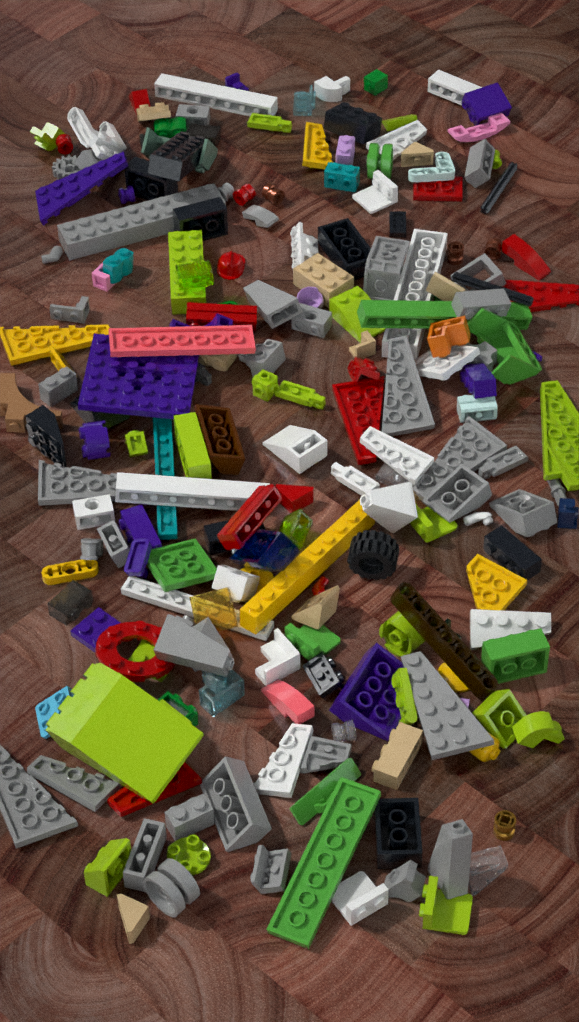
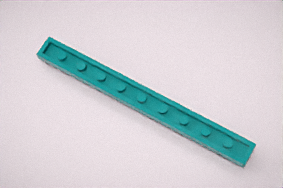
[153,417,178,540]

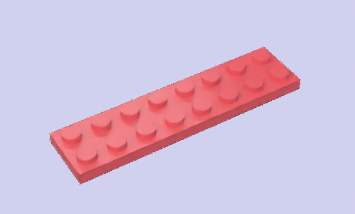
[109,325,256,357]

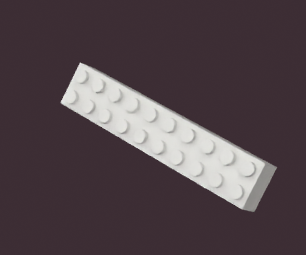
[382,229,448,360]

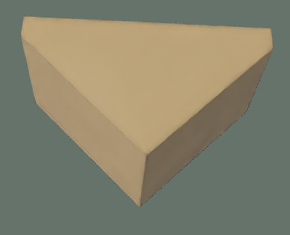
[401,142,434,167]
[117,894,150,944]

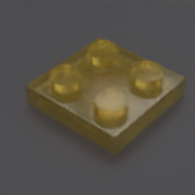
[189,587,238,632]

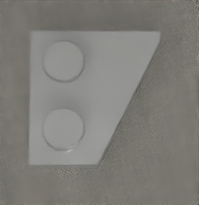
[300,736,352,774]

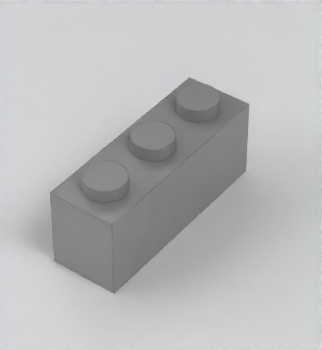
[465,139,495,188]
[451,288,511,319]
[123,818,167,892]

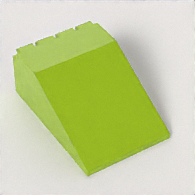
[46,662,204,804]

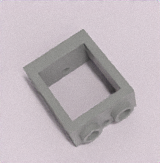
[450,253,506,291]

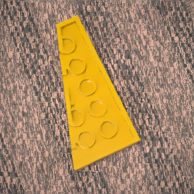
[0,325,110,366]

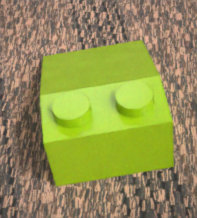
[329,286,386,343]

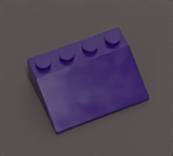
[329,643,403,741]

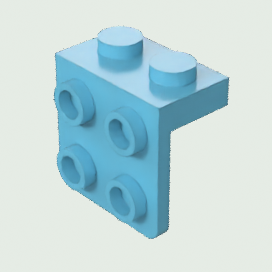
[35,686,74,739]

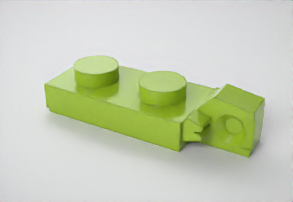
[247,113,292,133]
[275,380,326,409]

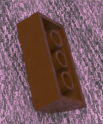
[194,404,245,475]

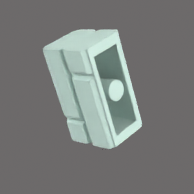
[457,395,498,423]

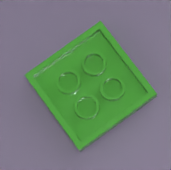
[147,539,217,592]

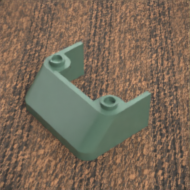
[141,127,218,173]

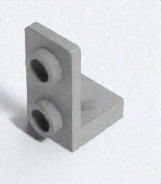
[49,296,90,324]

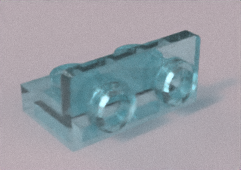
[293,85,316,116]

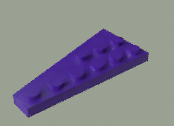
[35,151,128,225]

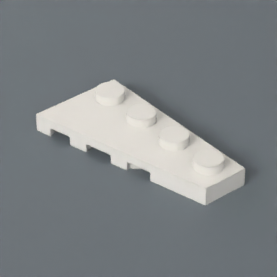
[360,426,434,485]
[470,609,551,650]
[253,723,314,798]

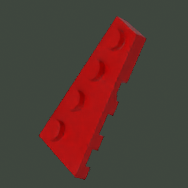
[107,762,202,817]

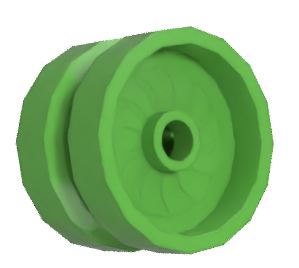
[367,143,393,180]

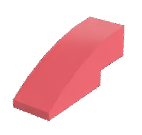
[261,679,315,724]

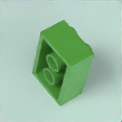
[481,628,550,684]

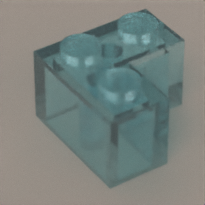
[199,669,245,717]

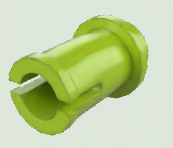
[492,150,502,169]

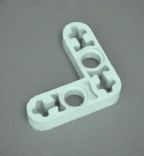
[408,152,455,182]

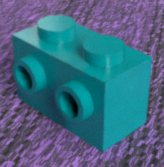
[324,162,360,192]

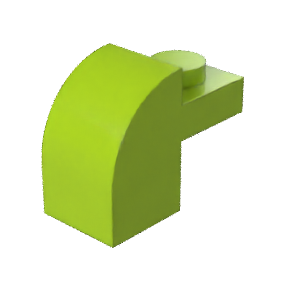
[30,122,65,151]
[512,711,564,748]

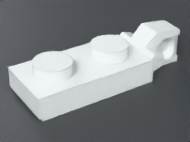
[331,462,380,496]

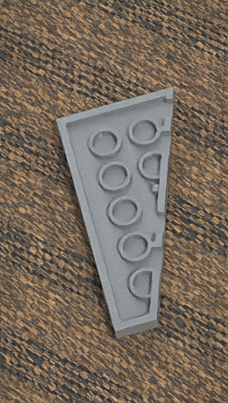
[382,336,435,436]
[38,460,117,506]
[401,651,494,760]

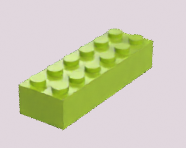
[168,230,206,315]

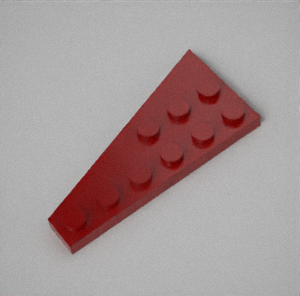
[502,279,579,312]
[332,376,385,465]

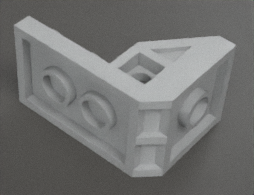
[363,236,410,300]

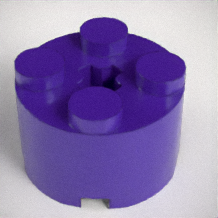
[79,420,110,460]

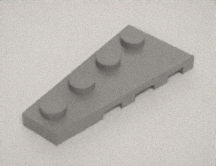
[27,755,121,812]

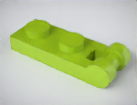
[392,668,417,726]

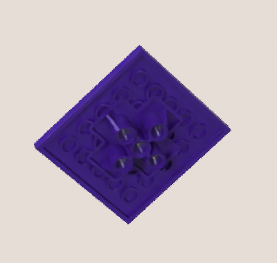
[78,334,199,419]

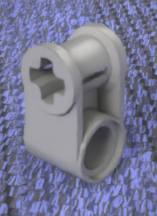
[80,538,103,560]

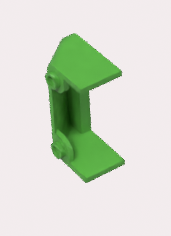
[468,308,542,385]

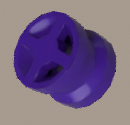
[118,186,135,204]

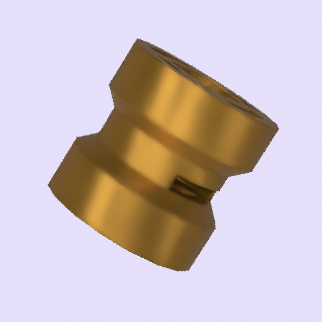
[493,810,516,841]

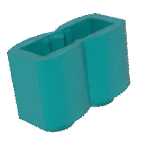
[103,248,134,284]

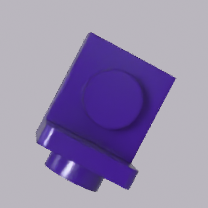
[225,73,249,91]

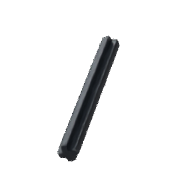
[480,162,518,214]
[451,272,534,307]

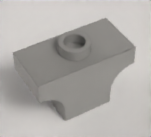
[466,341,497,372]
[384,860,426,903]

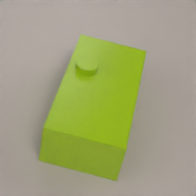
[174,412,212,479]

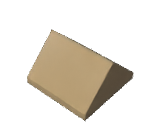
[426,272,468,301]
[291,585,340,630]

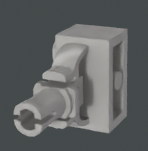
[237,339,286,377]

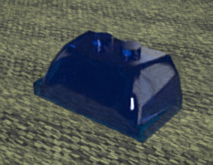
[230,529,300,572]

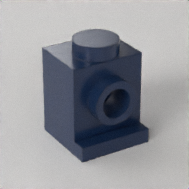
[558,498,579,529]

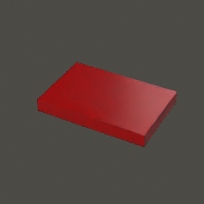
[413,176,463,202]

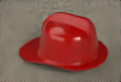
[217,251,245,280]

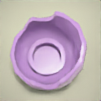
[297,286,324,309]

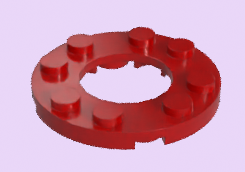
[95,621,175,682]

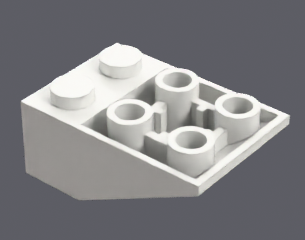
[263,425,327,474]

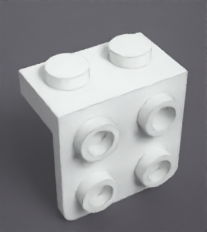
[332,871,389,926]

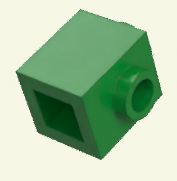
[364,69,388,96]

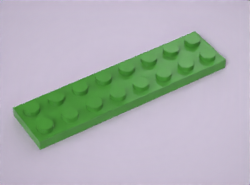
[266,777,381,949]

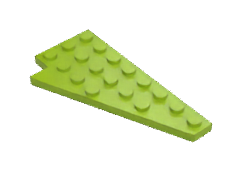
[540,380,579,491]

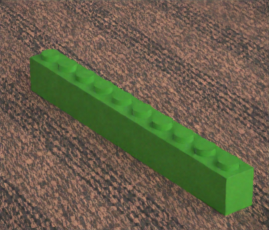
[357,300,533,330]

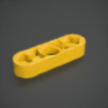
[41,559,99,585]

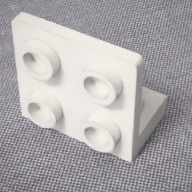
[352,170,398,214]

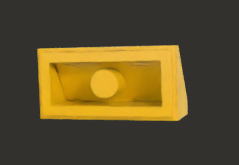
[49,347,77,377]

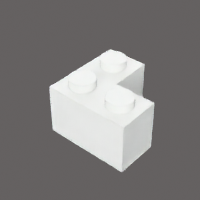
[211,565,260,603]

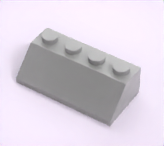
[200,756,272,852]

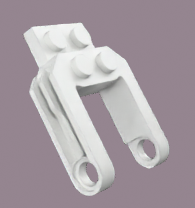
[67,107,127,160]

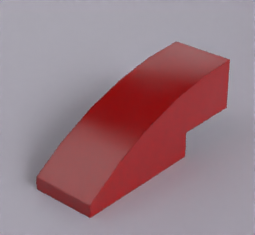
[502,234,551,281]

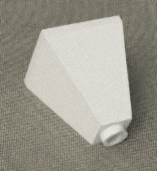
[360,482,418,533]

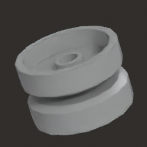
[143,858,200,917]

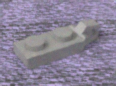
[478,446,528,480]

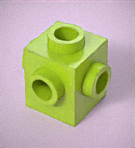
[252,369,279,402]

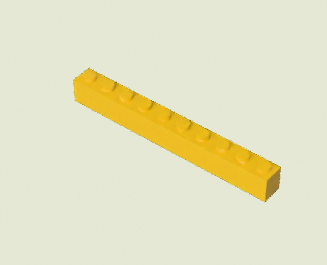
[240,500,375,635]

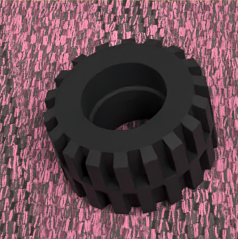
[347,530,399,580]

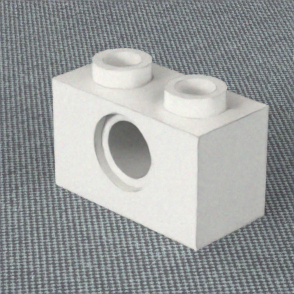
[72,494,115,530]

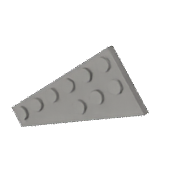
[413,415,507,501]
[0,745,78,849]

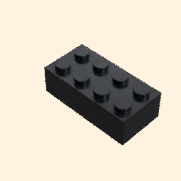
[318,218,371,280]

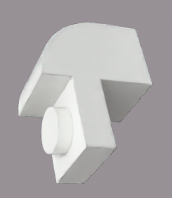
[314,76,350,102]

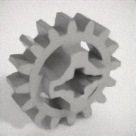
[52,155,81,180]

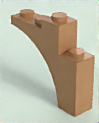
[0,373,63,433]

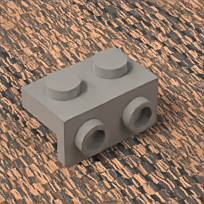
[250,845,292,894]

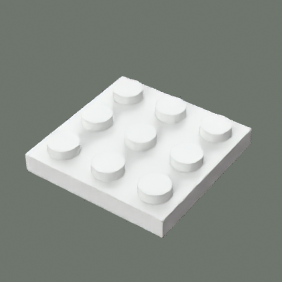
[414,345,480,381]

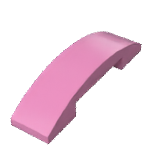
[448,113,510,142]

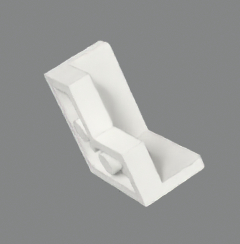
[255,628,301,686]

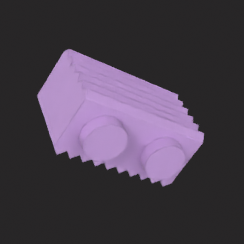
[336,135,355,165]

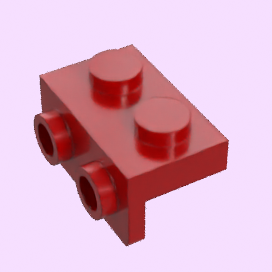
[347,356,380,383]

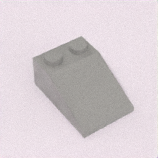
[422,463,492,523]
[489,489,557,537]

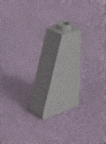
[243,280,303,329]
[154,614,234,677]
[427,819,473,900]

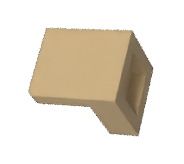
[349,331,376,359]

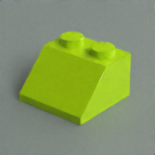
[472,689,526,749]
[84,838,131,897]

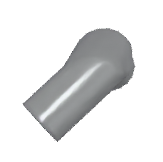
[41,246,63,264]

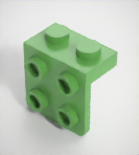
[285,623,341,661]

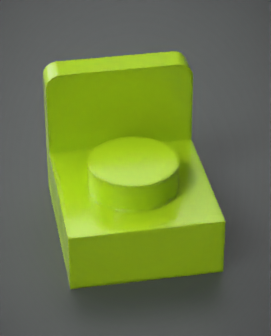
[125,430,148,457]

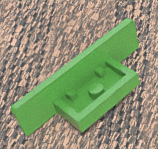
[290,758,361,825]

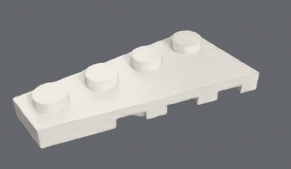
[366,120,427,160]

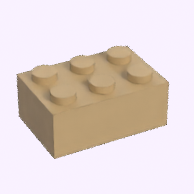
[293,253,354,308]

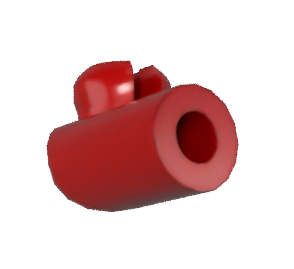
[312,576,329,596]

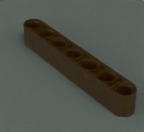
[390,582,498,700]

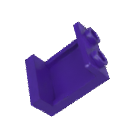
[461,82,512,126]

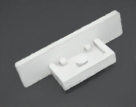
[290,222,318,268]

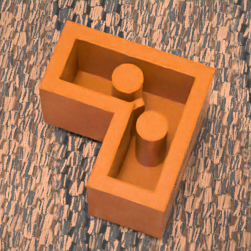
[427,316,471,358]

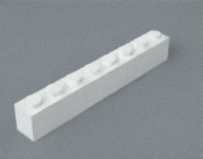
[154,73,278,116]
[115,472,270,511]

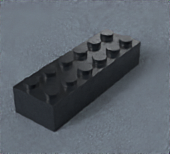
[148,132,205,181]

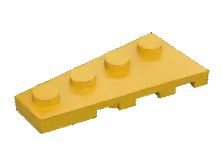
[302,122,333,169]

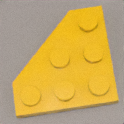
[466,554,527,611]

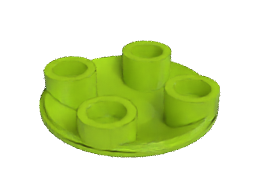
[167,834,211,875]

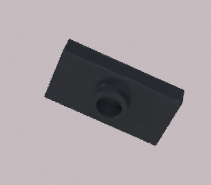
[389,211,406,237]

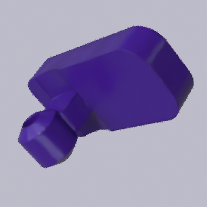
[124,538,152,579]

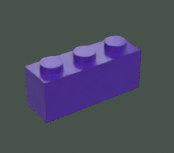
[460,363,497,399]
[118,504,162,549]

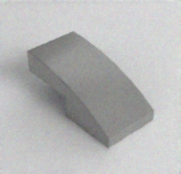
[242,205,279,228]

